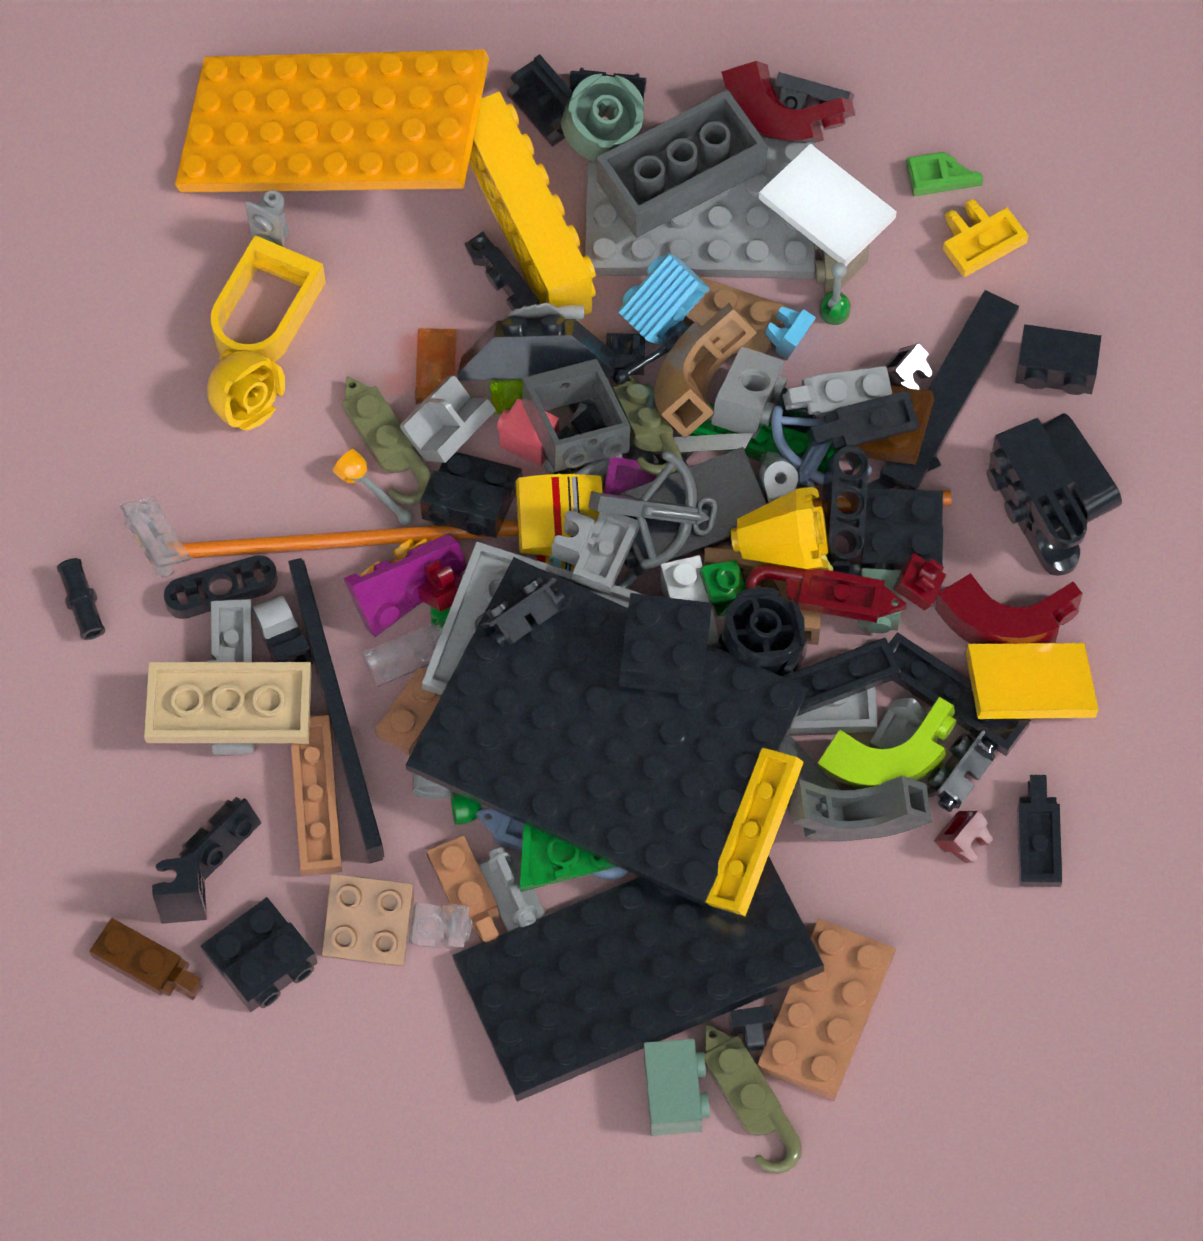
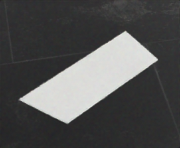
[653,433,753,453]

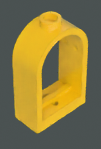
[211,235,326,362]

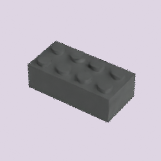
[596,89,768,238]

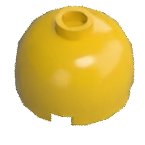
[207,351,285,430]

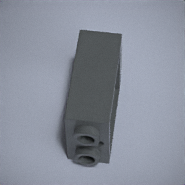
[522,359,630,472]

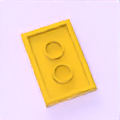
[965,643,1099,719]

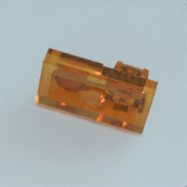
[415,328,457,404]

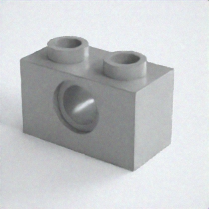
[711,346,788,439]

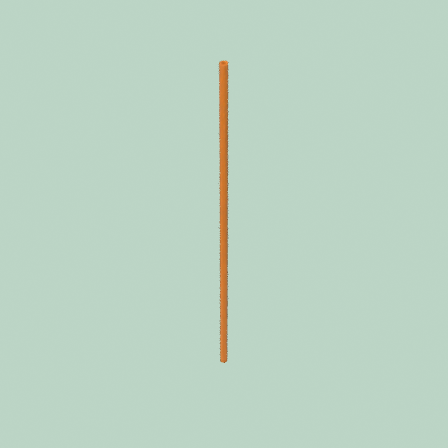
[163,490,952,560]

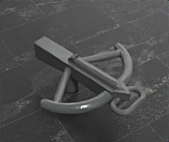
[588,451,717,569]

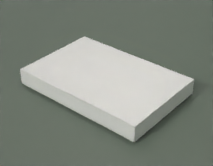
[759,144,897,266]

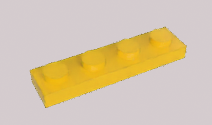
[706,748,804,916]

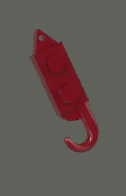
[745,563,907,623]

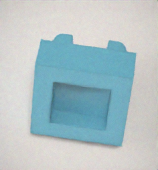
[765,307,816,360]

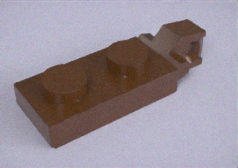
[89,917,203,1000]

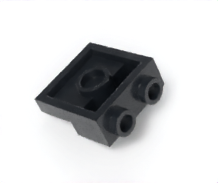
[420,452,522,538]
[861,488,943,570]
[200,897,317,1012]

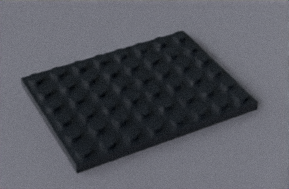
[406,557,808,906]

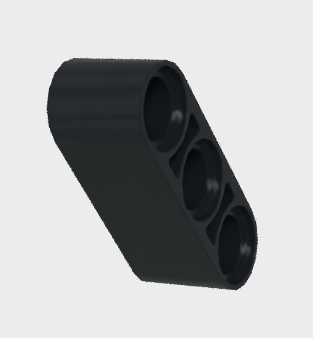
[1042,413,1122,523]
[822,445,869,563]

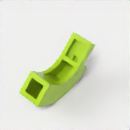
[817,697,957,789]

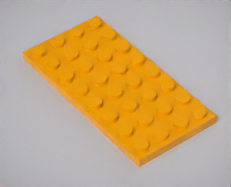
[175,49,489,192]

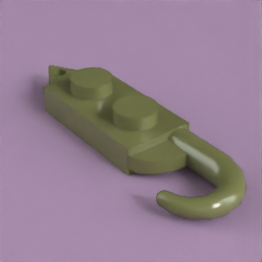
[342,376,431,505]
[613,376,682,476]
[704,1024,802,1174]

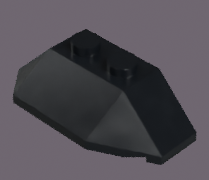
[458,315,616,381]

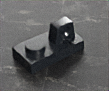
[775,72,854,110]

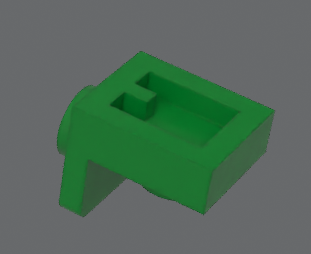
[699,560,745,617]

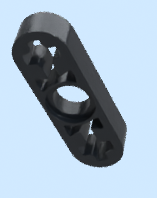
[164,555,278,619]

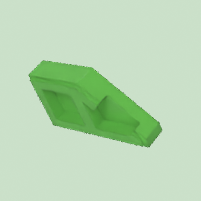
[906,152,983,196]

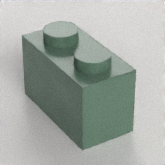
[644,1039,710,1136]

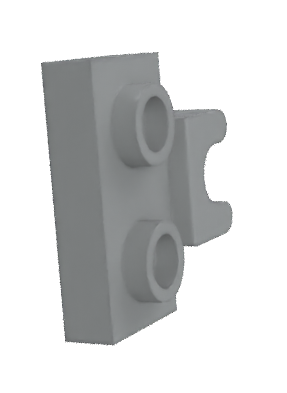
[552,511,639,594]

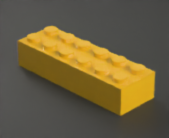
[469,91,596,316]

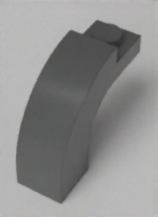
[788,776,932,841]

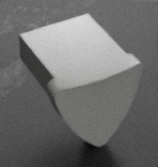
[869,698,927,749]

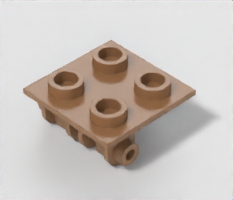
[322,874,414,966]

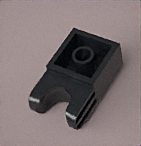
[986,417,1087,575]

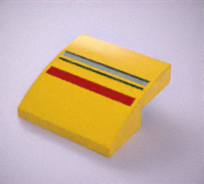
[516,474,602,557]

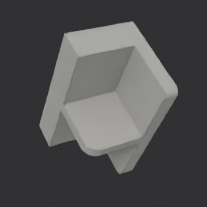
[400,376,496,463]

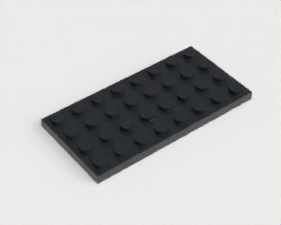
[452,855,824,1102]

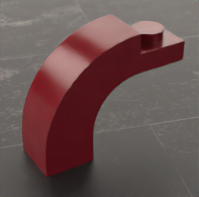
[721,61,855,143]
[935,573,1083,644]

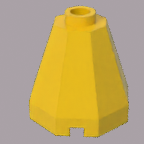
[731,487,828,570]

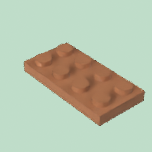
[757,918,896,1101]

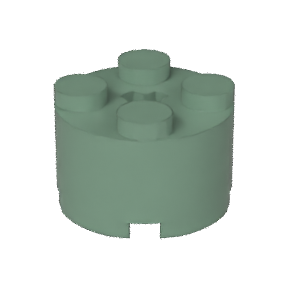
[561,74,644,163]

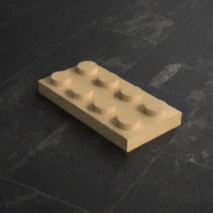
[144,662,312,744]

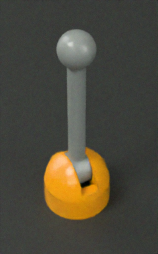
[333,449,413,525]

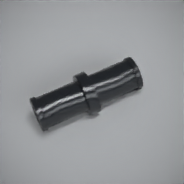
[57,558,106,640]

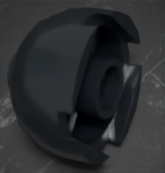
[722,587,805,670]

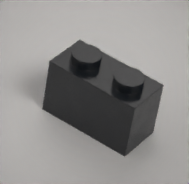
[1015,324,1102,395]

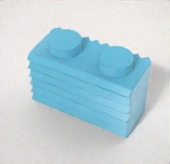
[618,253,710,345]

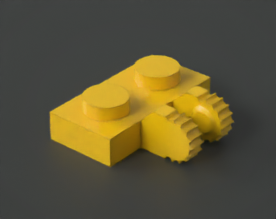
[943,199,1029,278]

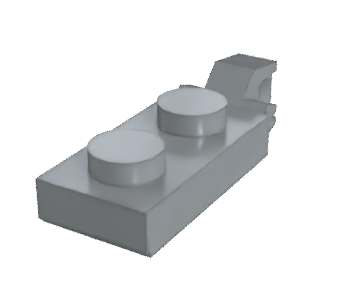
[783,366,892,418]

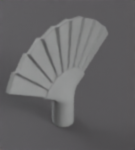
[507,302,584,320]

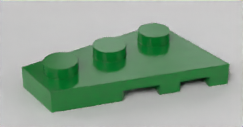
[520,824,617,892]

